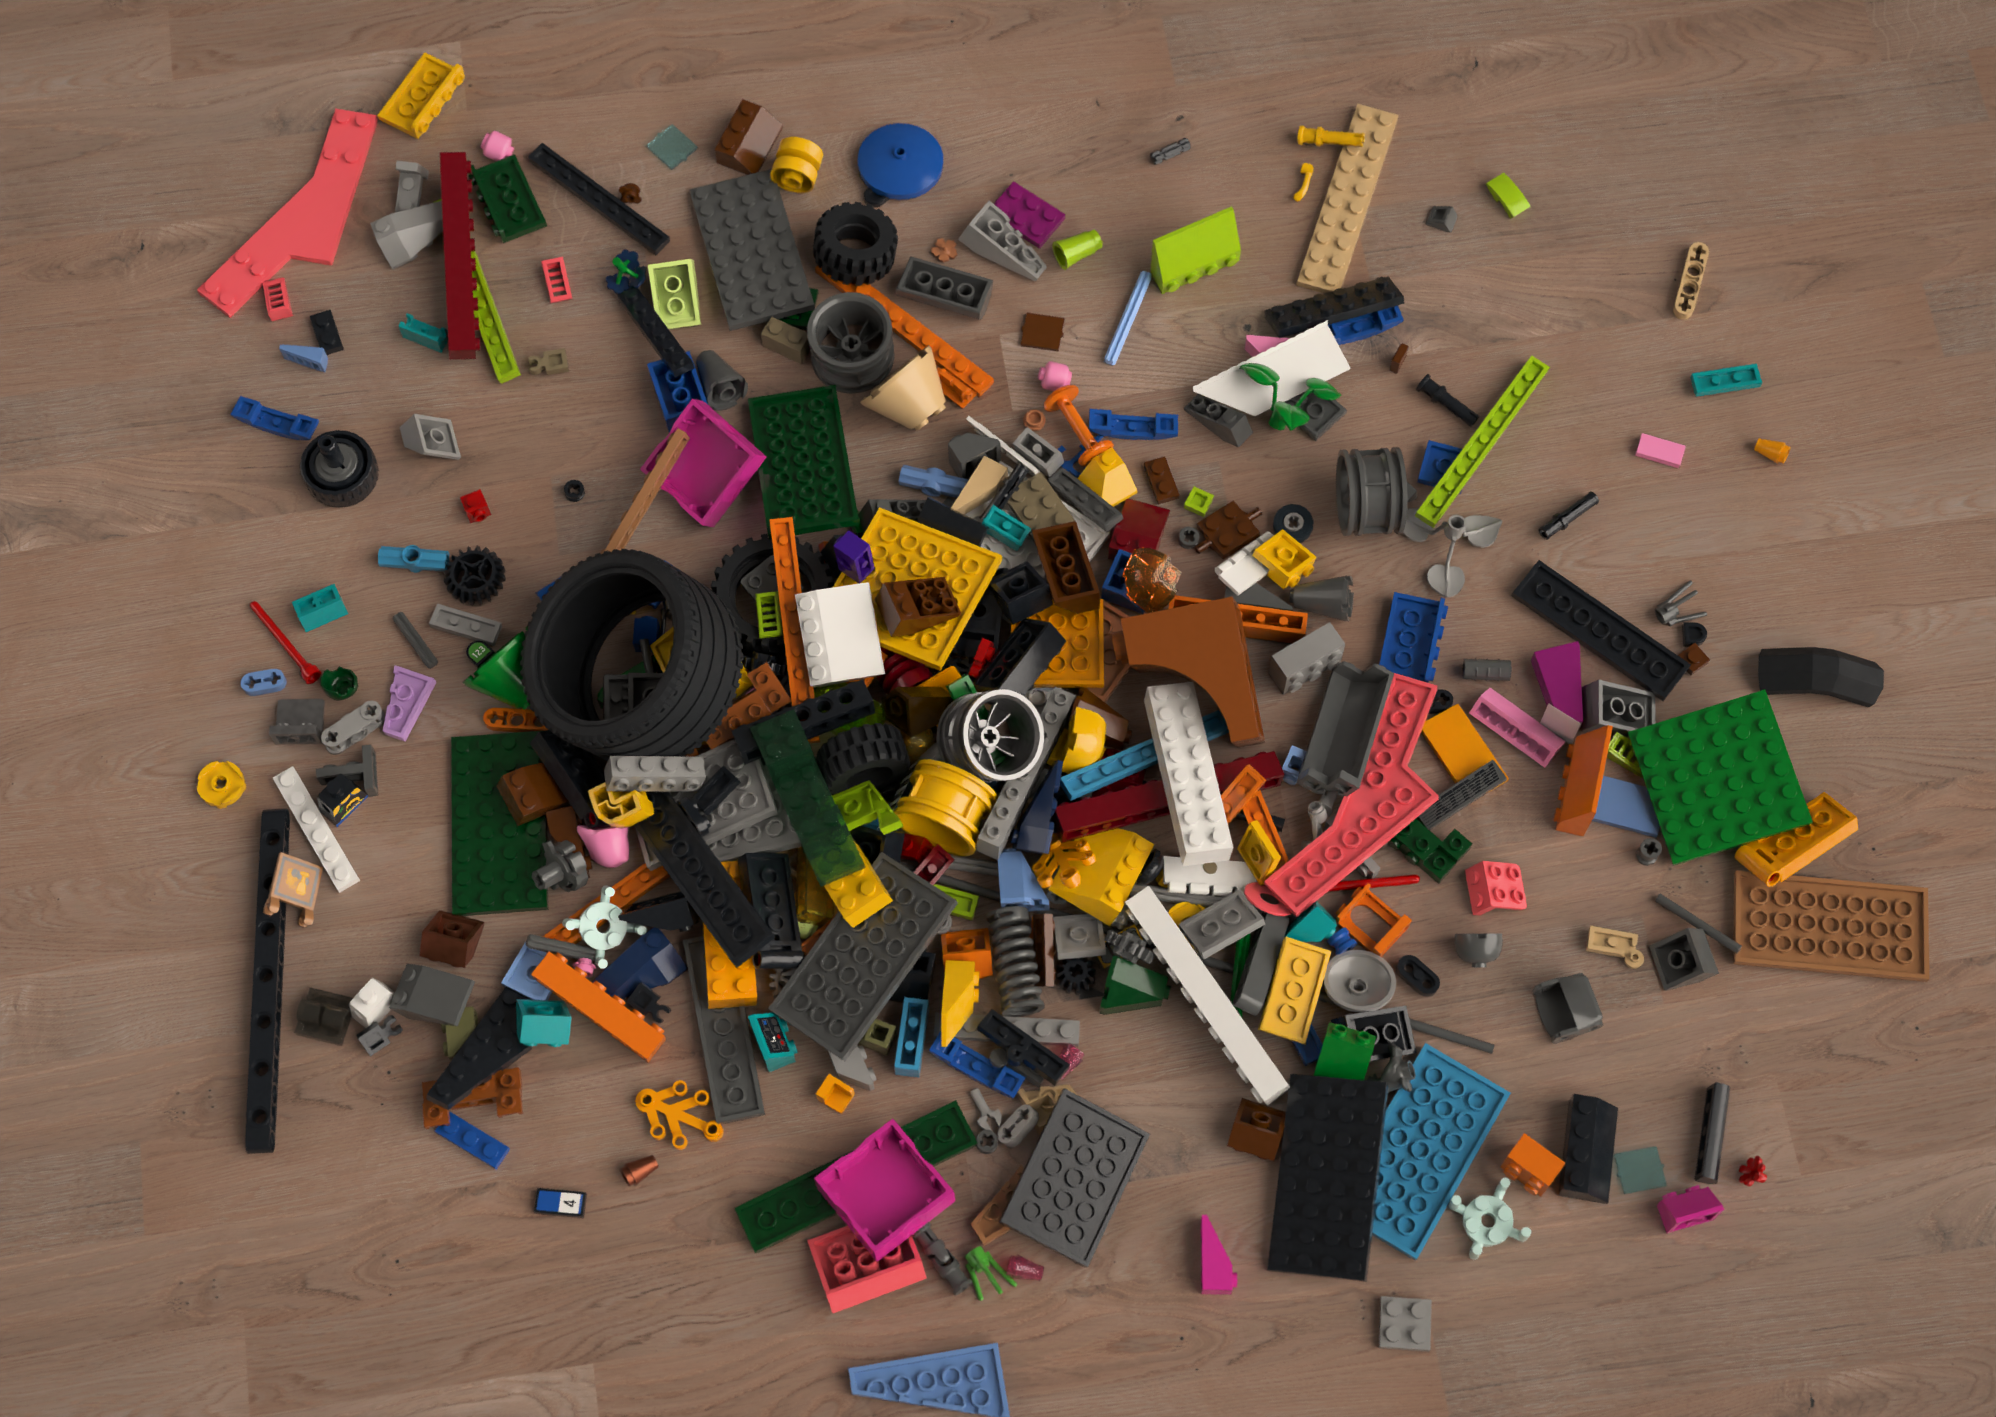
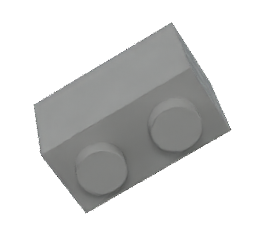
[1013,427,1064,478]

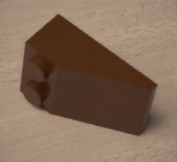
[496,763,570,826]

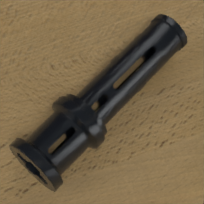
[1416,374,1480,427]

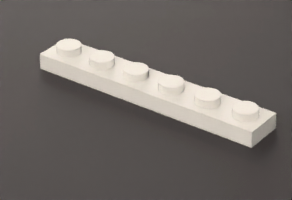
[273,766,360,893]

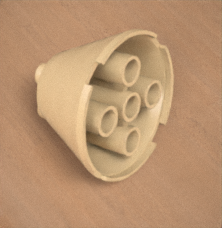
[860,345,946,430]

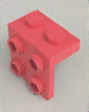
[1465,861,1527,916]

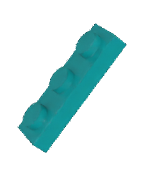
[1690,364,1762,397]

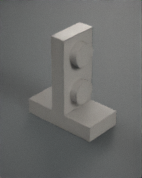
[395,161,429,213]

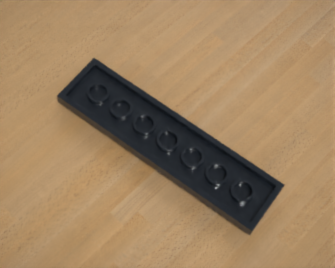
[1511,560,1691,702]

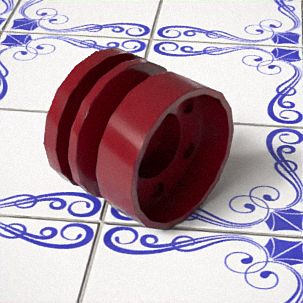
[876,654,933,694]

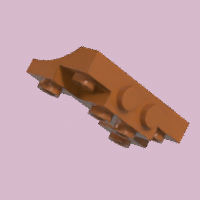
[706,661,791,750]
[422,1067,523,1129]

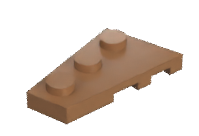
[971,1165,1024,1246]

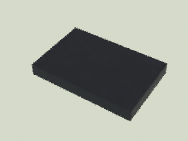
[917,497,989,546]

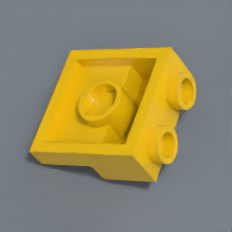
[1252,529,1316,589]

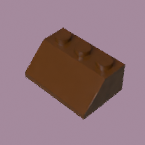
[715,99,783,175]

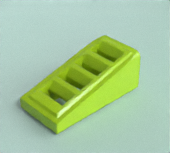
[755,591,783,639]
[1607,732,1643,778]

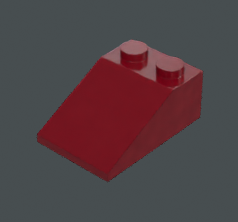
[1108,498,1170,567]

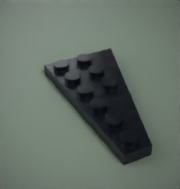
[427,987,532,1110]

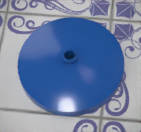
[858,123,943,200]

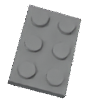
[1178,889,1265,959]

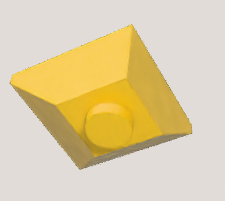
[1077,447,1138,507]

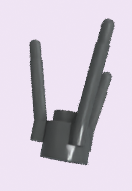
[1655,581,1707,627]

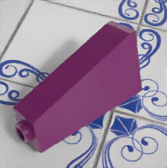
[1531,641,1583,732]

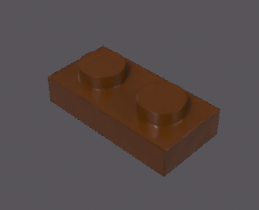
[1144,456,1180,505]

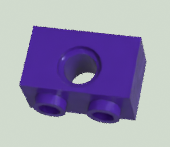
[834,530,875,584]

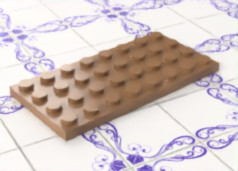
[1733,870,1930,982]

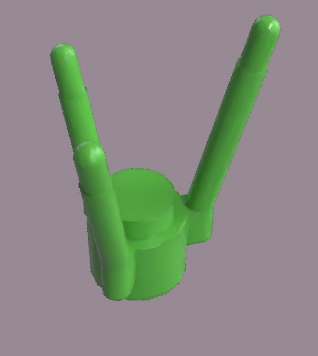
[965,1246,1017,1301]

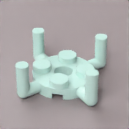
[562,885,647,969]
[1448,1178,1531,1260]

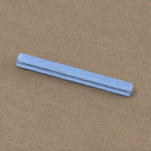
[1104,271,1152,366]

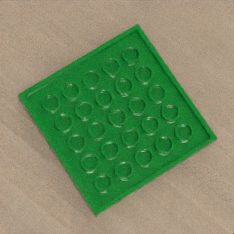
[1628,690,1813,866]

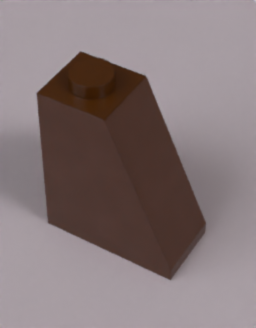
[1069,687,1132,751]

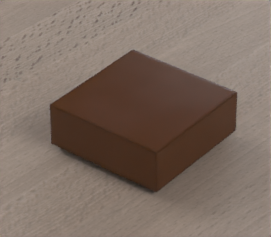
[1390,343,1409,374]

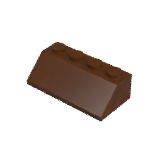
[1031,521,1100,614]

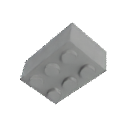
[1268,622,1345,695]

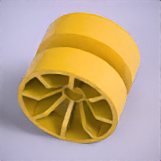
[770,137,823,193]

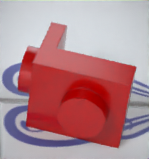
[901,833,934,864]

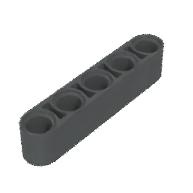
[1233,911,1289,1016]

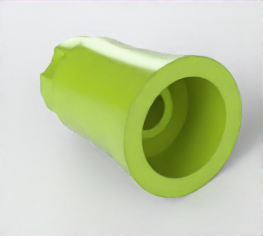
[1052,229,1103,270]

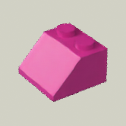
[1657,1185,1724,1233]

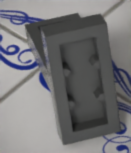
[316,744,378,797]

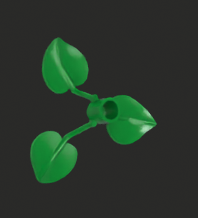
[1239,363,1341,431]

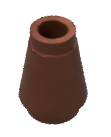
[620,1155,659,1186]

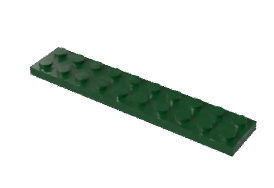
[734,1100,978,1254]

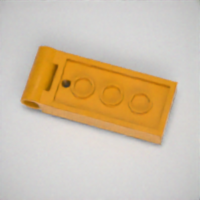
[1735,792,1858,887]

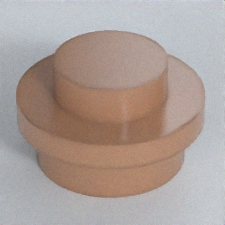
[1023,409,1046,431]

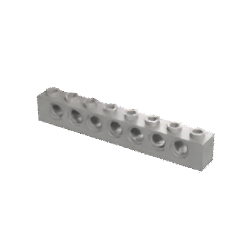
[976,687,1076,860]

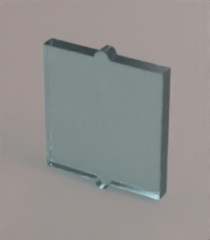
[646,124,698,170]
[1614,1146,1667,1194]

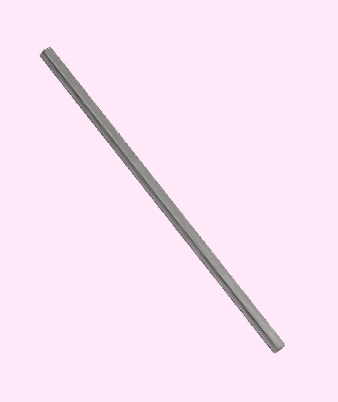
[948,855,1297,921]

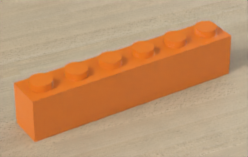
[1169,595,1308,644]
[531,951,666,1063]

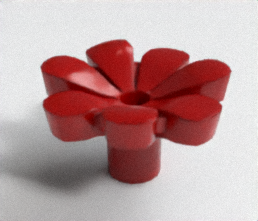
[1739,1156,1767,1187]

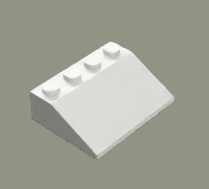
[795,582,885,688]

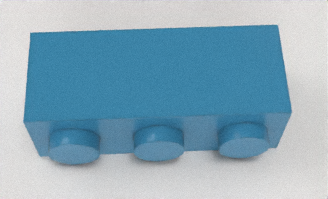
[894,997,929,1078]

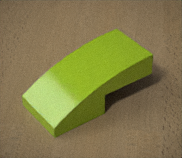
[1486,172,1531,219]

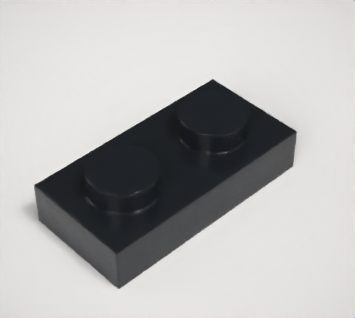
[310,309,344,355]

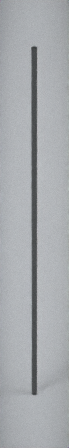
[900,861,1495,1054]

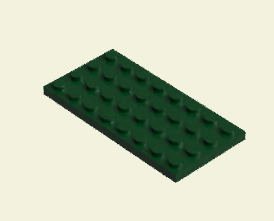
[748,385,859,540]
[451,731,548,916]

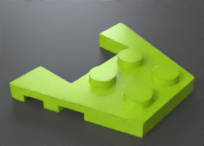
[815,780,903,859]

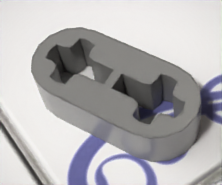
[998,1105,1039,1148]

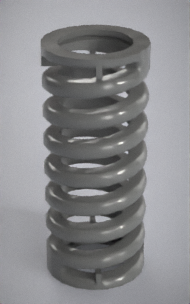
[986,906,1045,1017]

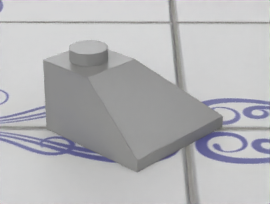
[400,414,461,460]

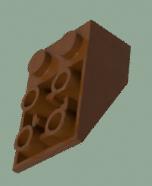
[875,577,961,637]

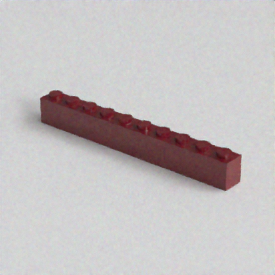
[440,152,480,360]
[1052,751,1285,843]

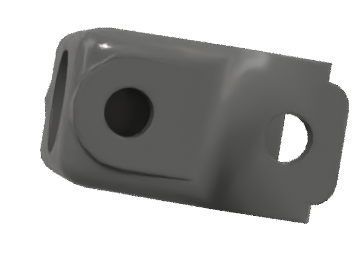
[1532,973,1603,1044]

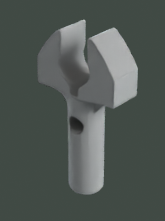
[970,1088,1002,1130]

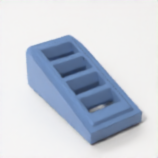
[279,344,328,372]

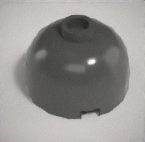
[1455,933,1503,968]

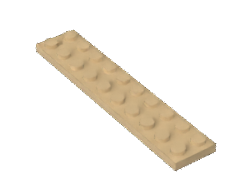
[1297,104,1399,294]

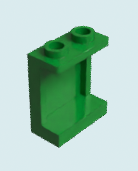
[1313,1023,1376,1080]

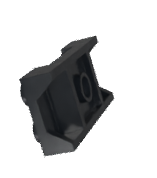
[951,568,1008,658]

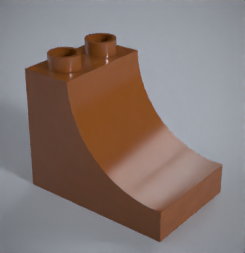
[1112,596,1265,748]

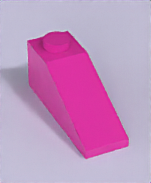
[1201,1215,1237,1295]

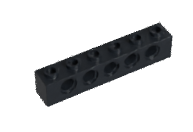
[732,679,875,765]

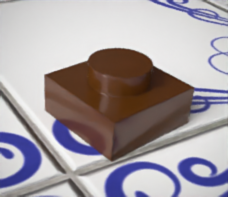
[1678,643,1710,675]

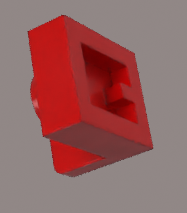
[460,489,491,523]

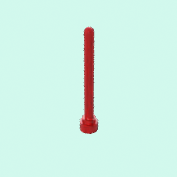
[250,601,322,684]
[1328,874,1420,892]

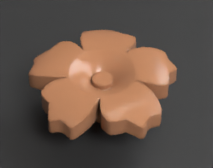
[931,238,957,263]

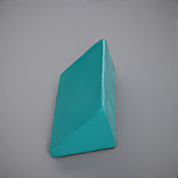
[982,505,1032,551]

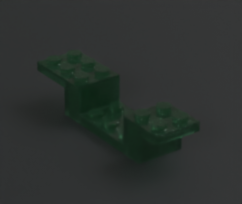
[750,709,865,887]

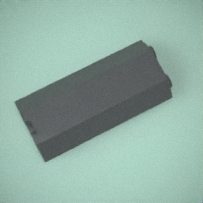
[1296,661,1394,796]

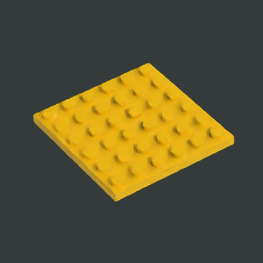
[833,507,1002,671]

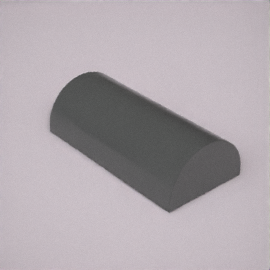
[896,256,993,320]

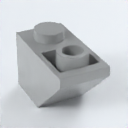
[828,1045,877,1091]

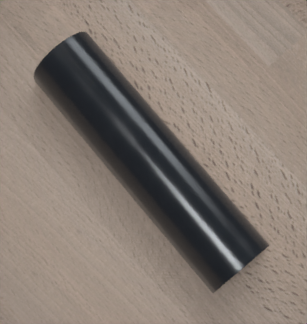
[1694,1082,1730,1184]

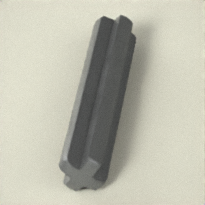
[393,612,438,669]
[526,934,595,961]

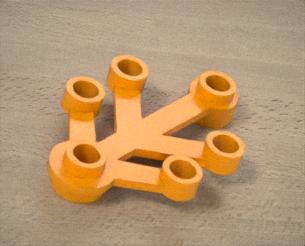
[1032,833,1096,889]
[635,1080,723,1150]

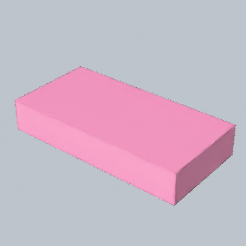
[1635,433,1686,468]

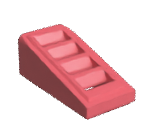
[541,257,572,303]
[263,277,293,321]

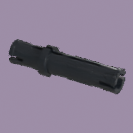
[979,462,1030,520]
[1538,491,1599,540]

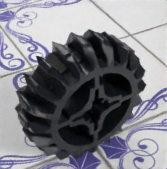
[444,545,506,606]

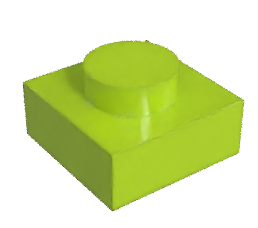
[1184,486,1214,517]

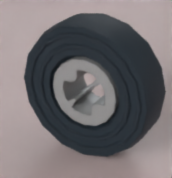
[1273,504,1314,543]

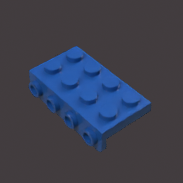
[1379,592,1448,683]

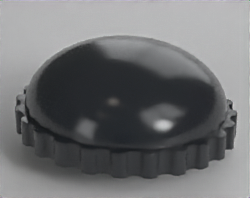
[1135,849,1163,884]

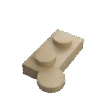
[1586,926,1644,969]

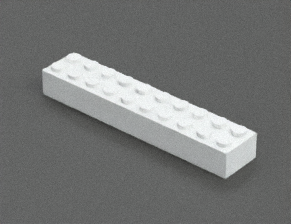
[1125,886,1290,1106]

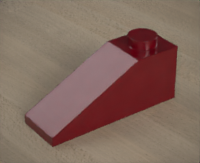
[912,844,955,885]

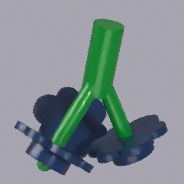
[605,249,647,294]

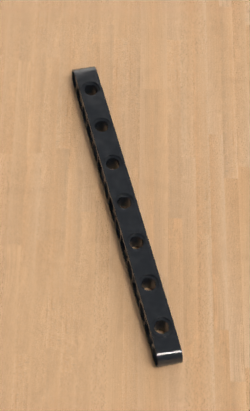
[245,808,290,1154]

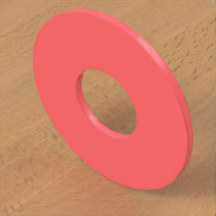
[1244,882,1292,916]

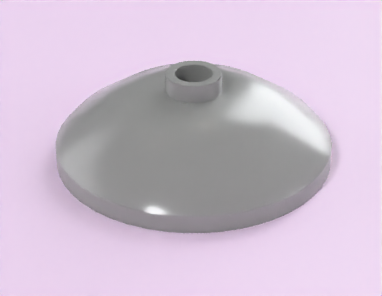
[1323,950,1396,1013]

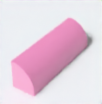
[1469,688,1566,768]

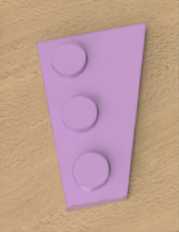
[383,665,437,742]

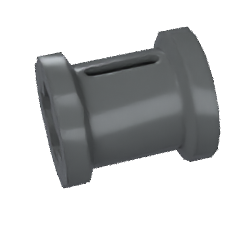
[1636,838,1662,866]

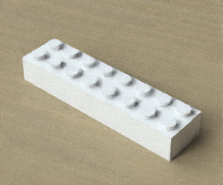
[1144,682,1233,866]

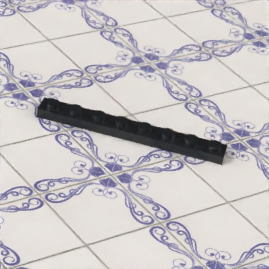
[528,143,670,255]

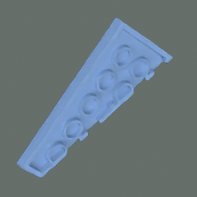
[848,1343,1010,1417]

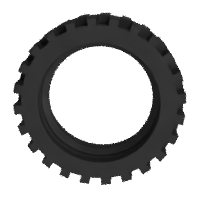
[711,534,834,661]

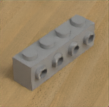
[604,756,706,792]

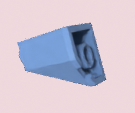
[998,848,1049,914]

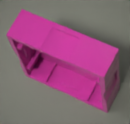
[640,398,767,527]
[814,1118,955,1262]

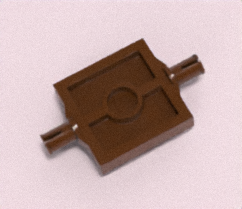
[1194,500,1262,559]

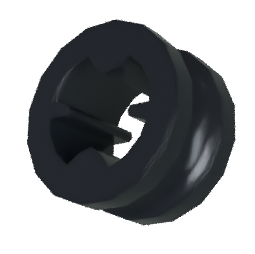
[564,480,585,502]

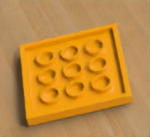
[1011,599,1104,688]

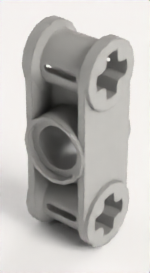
[321,701,385,755]

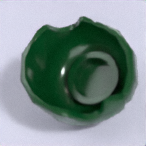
[320,666,358,701]

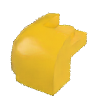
[1060,707,1106,774]
[588,782,654,829]

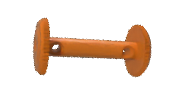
[1044,385,1114,467]

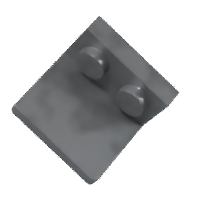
[269,699,325,744]

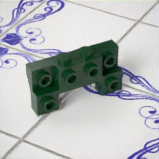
[1387,819,1473,884]

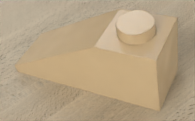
[951,456,1008,515]

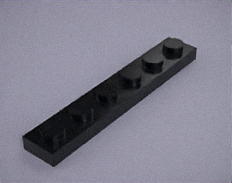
[617,287,694,377]

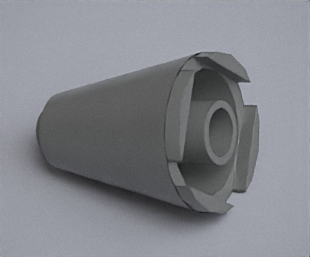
[696,350,748,411]
[1290,576,1354,622]

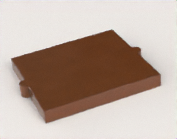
[1021,313,1064,352]

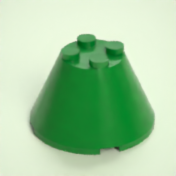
[462,626,531,710]

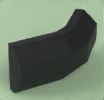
[1758,647,1884,707]

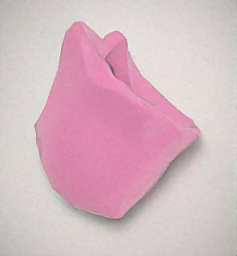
[577,825,629,868]

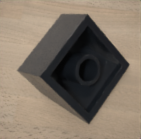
[989,561,1053,624]

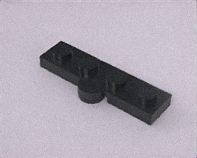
[976,1009,1070,1086]

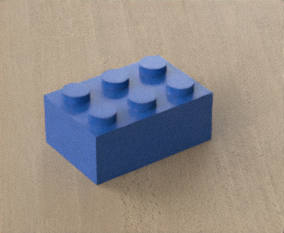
[647,351,708,432]

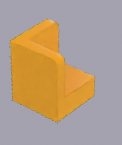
[816,1074,855,1114]

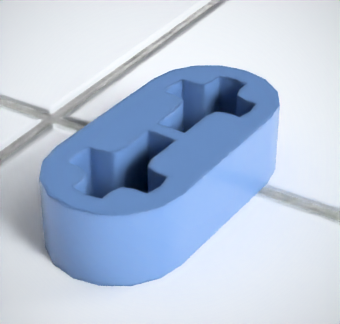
[241,669,287,696]

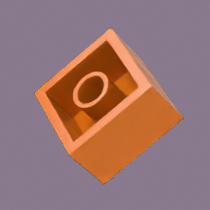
[1500,1133,1565,1197]

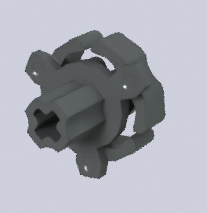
[532,840,588,892]

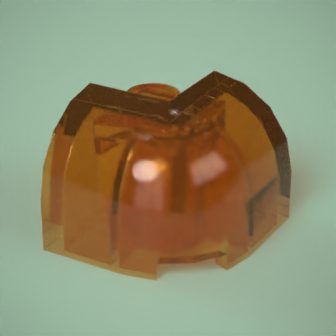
[1122,548,1182,613]

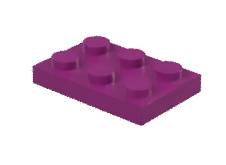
[994,181,1065,249]

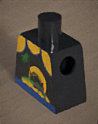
[317,774,368,827]

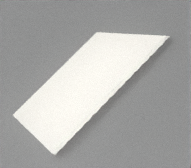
[1193,320,1351,416]

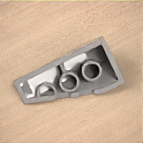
[370,201,443,270]
[958,201,1047,282]

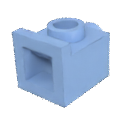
[1282,745,1306,785]

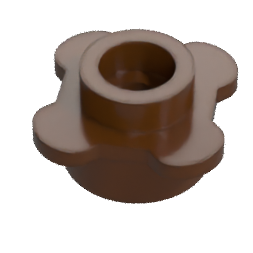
[619,183,642,204]

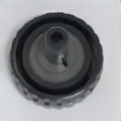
[300,430,379,508]

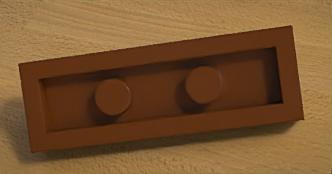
[1033,914,1056,987]

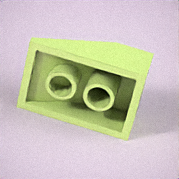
[648,259,701,329]

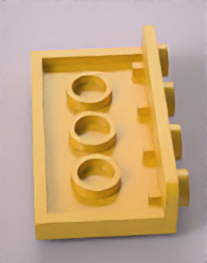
[378,52,465,139]

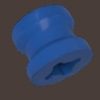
[1327,927,1357,955]

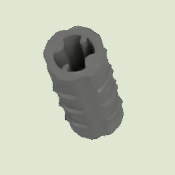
[1462,658,1512,681]

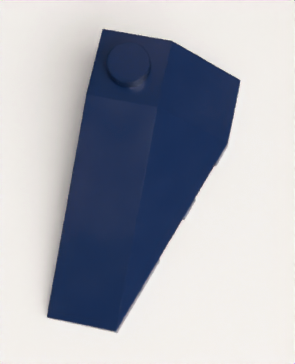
[592,927,688,1000]

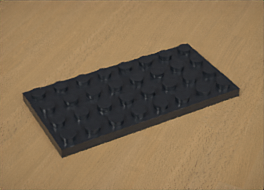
[1267,1074,1389,1282]

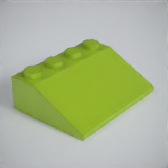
[1150,206,1241,294]

